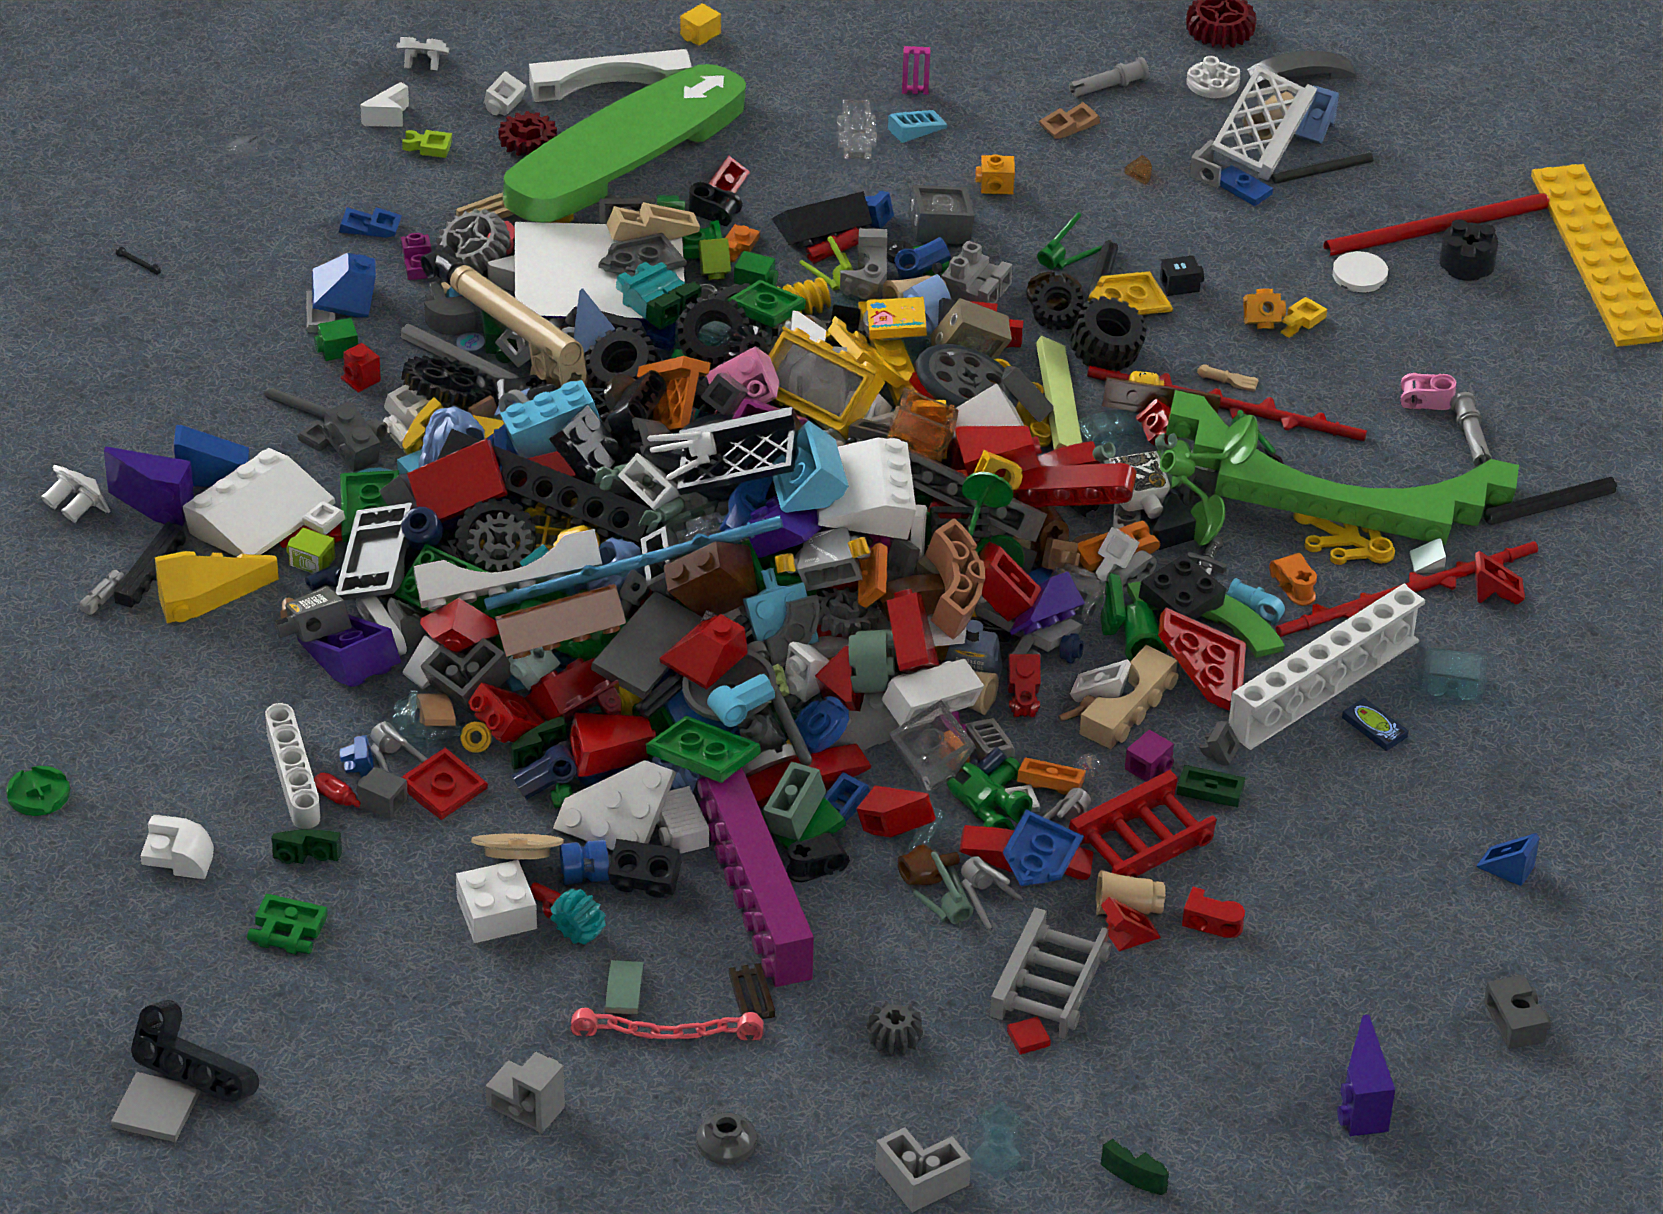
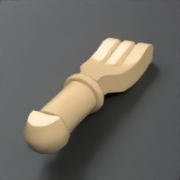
[1197,365,1258,392]

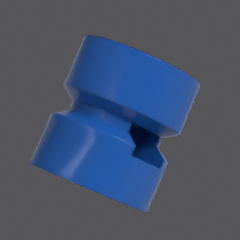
[559,840,609,885]

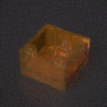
[886,388,959,462]

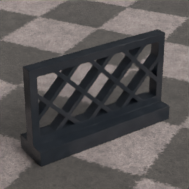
[677,407,802,495]

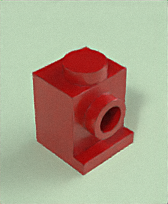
[340,343,381,393]
[1136,399,1179,446]

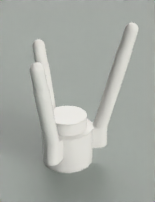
[647,431,717,480]

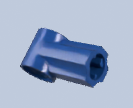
[895,237,952,280]

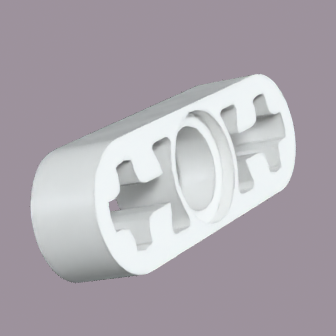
[356,596,407,656]

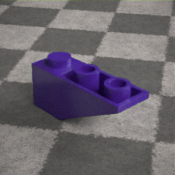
[1010,571,1085,635]

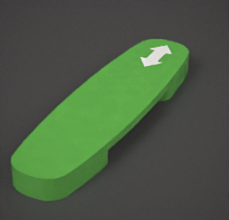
[503,64,746,223]

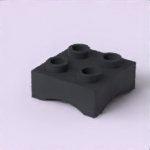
[1139,554,1227,620]

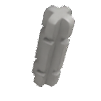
[79,569,125,615]

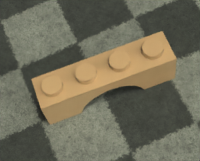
[1079,645,1178,749]

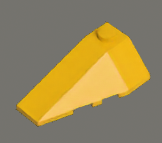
[155,551,279,623]

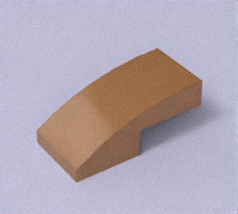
[1039,102,1100,139]
[415,694,456,726]

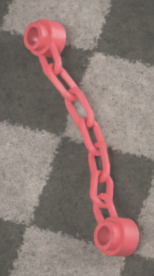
[571,1008,764,1040]

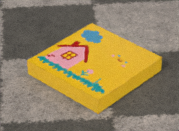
[867,297,927,339]

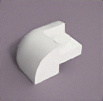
[141,815,214,879]

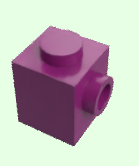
[1125,730,1174,781]

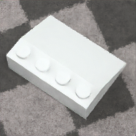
[817,437,916,540]
[183,448,336,557]

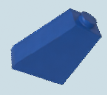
[174,425,251,487]

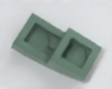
[605,960,644,1015]

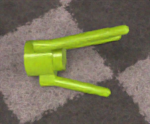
[799,236,853,291]

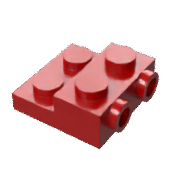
[468,682,546,743]

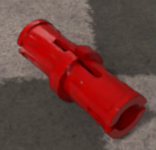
[806,227,859,264]

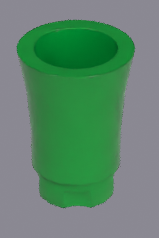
[1123,601,1168,661]

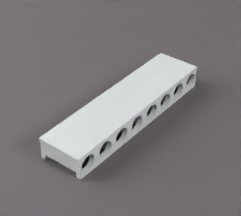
[1229,583,1425,750]

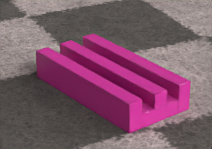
[902,46,930,94]

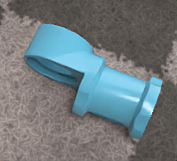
[1227,578,1285,625]

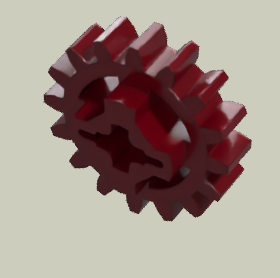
[498,111,557,156]

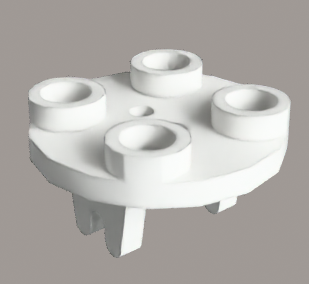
[396,37,449,70]

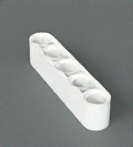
[265,703,320,829]

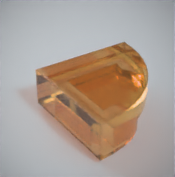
[1125,155,1152,185]

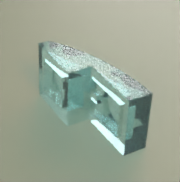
[1078,410,1144,443]

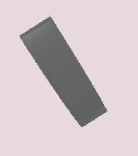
[1247,51,1356,86]

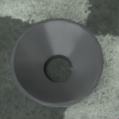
[696,1113,757,1164]

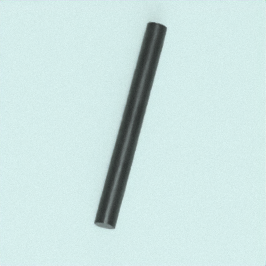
[1271,152,1373,184]

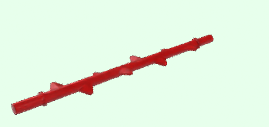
[1087,366,1367,441]
[1275,541,1538,637]

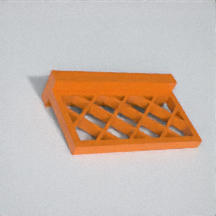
[637,356,711,433]

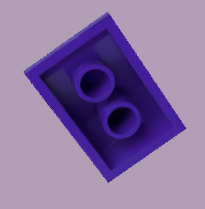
[104,447,194,526]
[297,615,401,687]
[1337,1014,1395,1136]

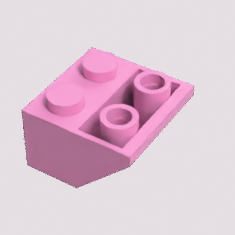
[706,346,779,414]

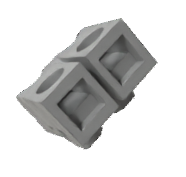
[942,241,1012,303]

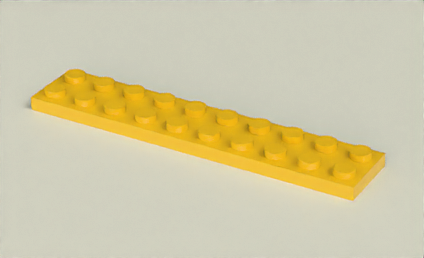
[1531,164,1663,347]

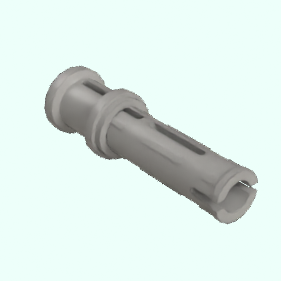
[1069,57,1149,98]
[1450,392,1492,466]

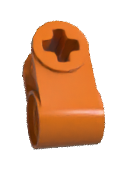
[1269,553,1317,606]

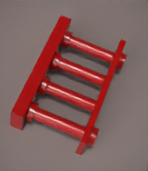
[1069,770,1217,878]

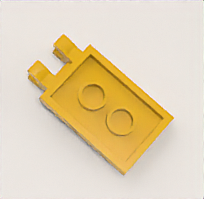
[825,316,905,389]

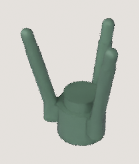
[913,851,973,924]

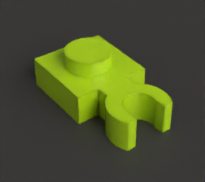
[402,130,452,158]

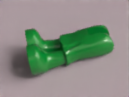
[947,762,1033,830]

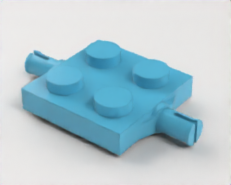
[743,568,819,645]

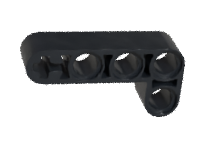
[131,999,259,1102]

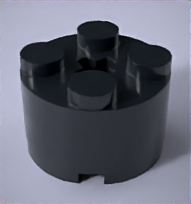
[1440,219,1499,281]

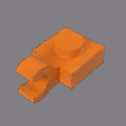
[725,224,760,263]

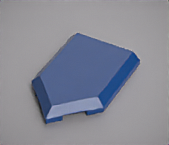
[1003,809,1084,886]

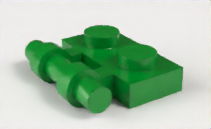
[247,893,328,955]

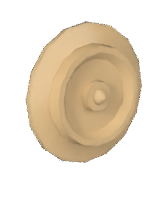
[471,834,564,860]

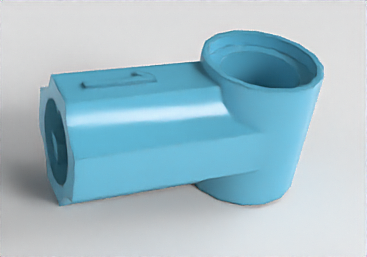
[707,674,775,727]

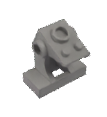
[840,229,887,300]

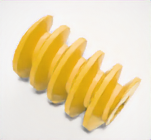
[779,277,831,315]

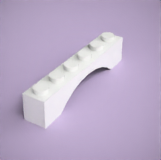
[529,49,692,102]
[414,529,602,610]

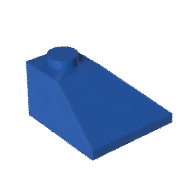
[312,253,376,318]

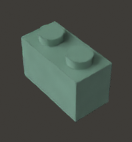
[763,761,826,841]

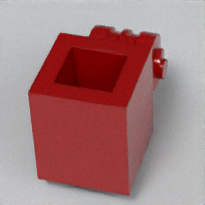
[1007,654,1041,717]

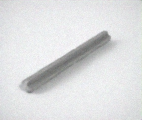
[401,324,519,383]

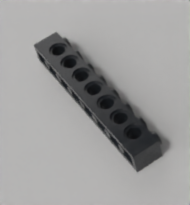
[437,429,662,548]

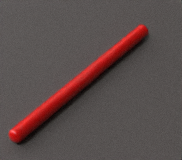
[1323,193,1549,257]

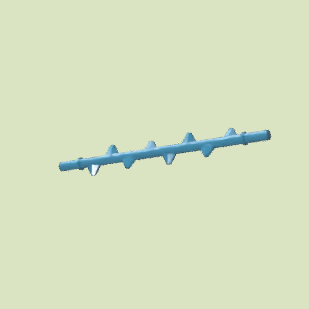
[485,516,783,610]

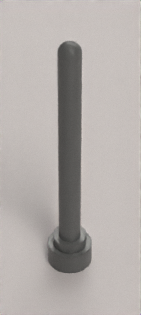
[265,388,388,438]
[747,641,812,766]

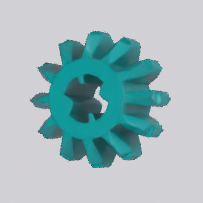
[550,888,606,945]

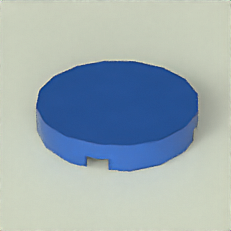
[795,696,849,753]

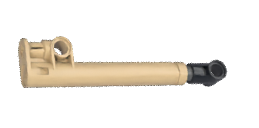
[421,246,587,386]

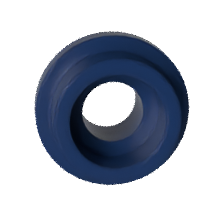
[1060,633,1084,664]

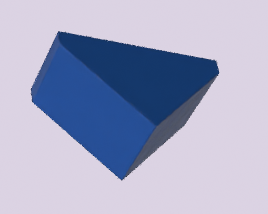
[1476,833,1540,886]

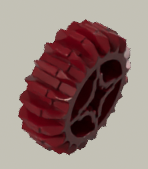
[1186,0,1257,49]

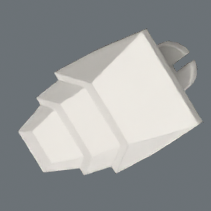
[41,465,111,523]

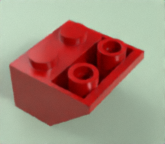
[979,542,1041,622]
[525,658,606,721]

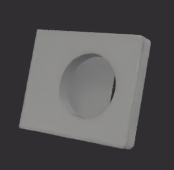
[1190,140,1222,188]

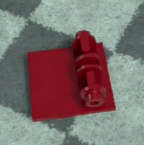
[563,680,622,723]

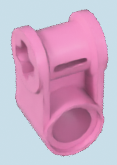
[1401,373,1456,410]

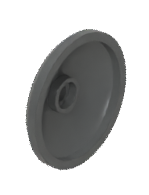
[682,649,776,721]

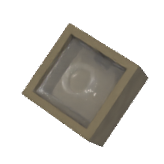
[930,298,1012,367]

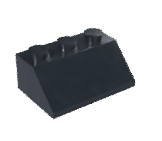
[772,191,872,249]

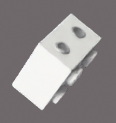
[456,860,537,943]

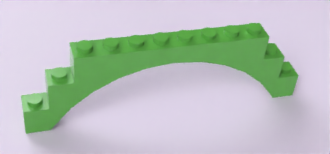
[1166,390,1519,545]

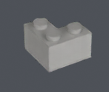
[485,1052,565,1133]
[875,1127,971,1212]

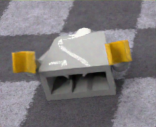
[775,527,871,591]

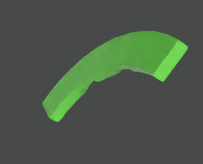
[1127,581,1285,658]

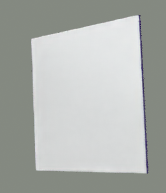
[515,222,686,321]

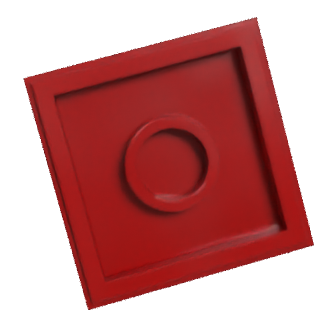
[401,747,488,820]

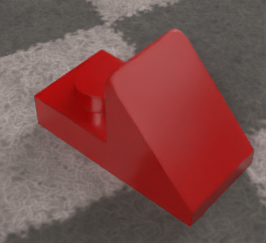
[1475,551,1525,604]
[1101,897,1161,951]

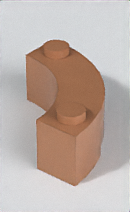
[925,518,985,640]

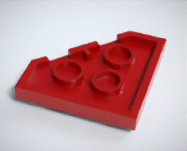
[1158,608,1246,711]

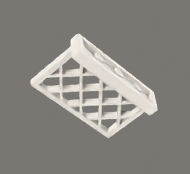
[1211,65,1317,181]

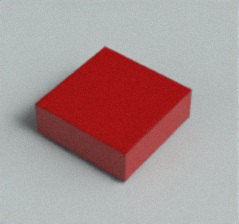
[1007,1016,1051,1055]

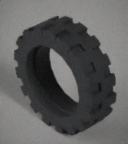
[455,498,537,573]

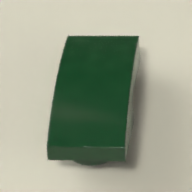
[511,716,567,770]
[271,830,342,864]
[1101,1138,1169,1195]

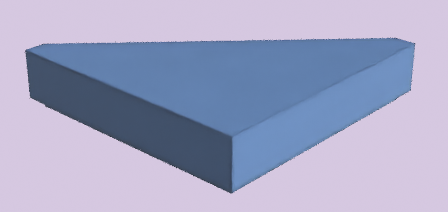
[573,288,616,356]

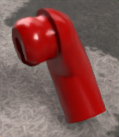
[530,882,561,919]

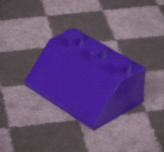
[743,495,824,558]

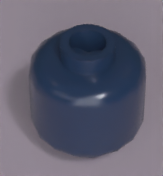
[401,506,443,550]

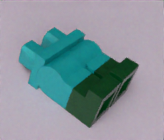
[616,262,702,330]

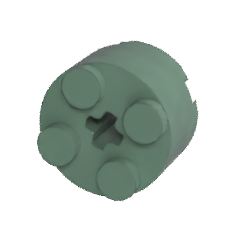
[849,629,899,694]

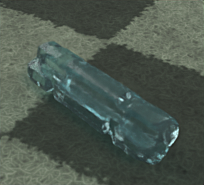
[908,807,945,853]

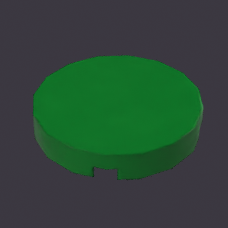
[6,766,70,816]

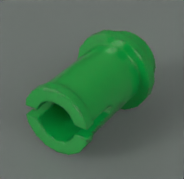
[988,757,1021,787]

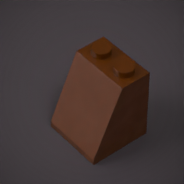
[664,541,758,620]

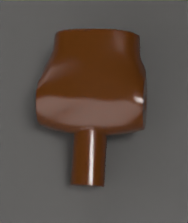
[897,845,960,885]

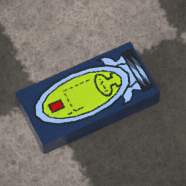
[1342,698,1409,751]

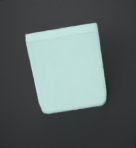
[1409,539,1446,573]

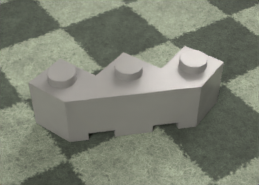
[827,673,926,753]

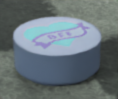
[456,333,485,356]

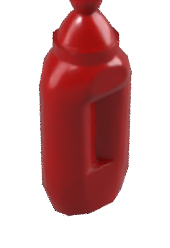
[314,772,361,808]

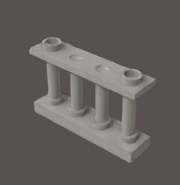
[990,907,1112,1039]

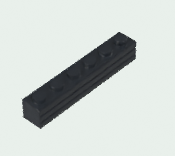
[114,521,186,608]

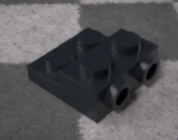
[549,405,624,484]

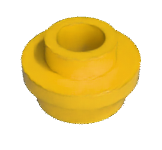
[460,722,492,753]

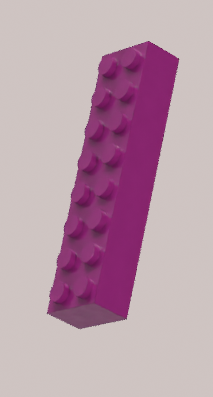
[697,768,814,987]

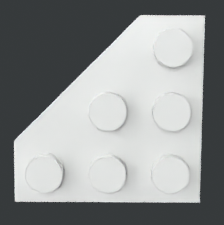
[553,760,676,851]

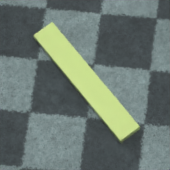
[1036,336,1082,450]

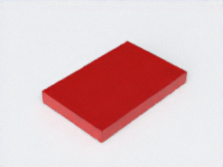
[407,438,508,523]

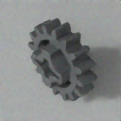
[467,512,533,573]
[818,587,880,639]

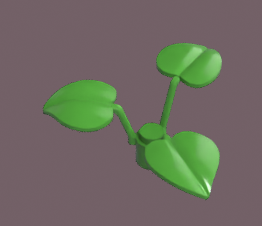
[1157,415,1258,546]

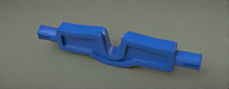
[719,476,773,532]

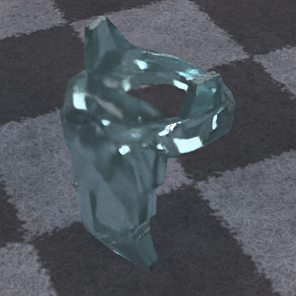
[392,691,465,740]

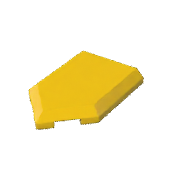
[1087,271,1173,315]

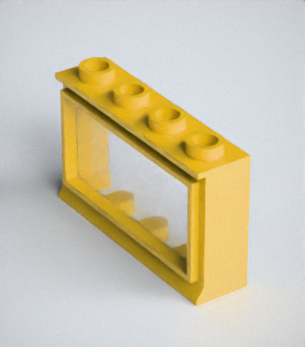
[768,326,885,440]

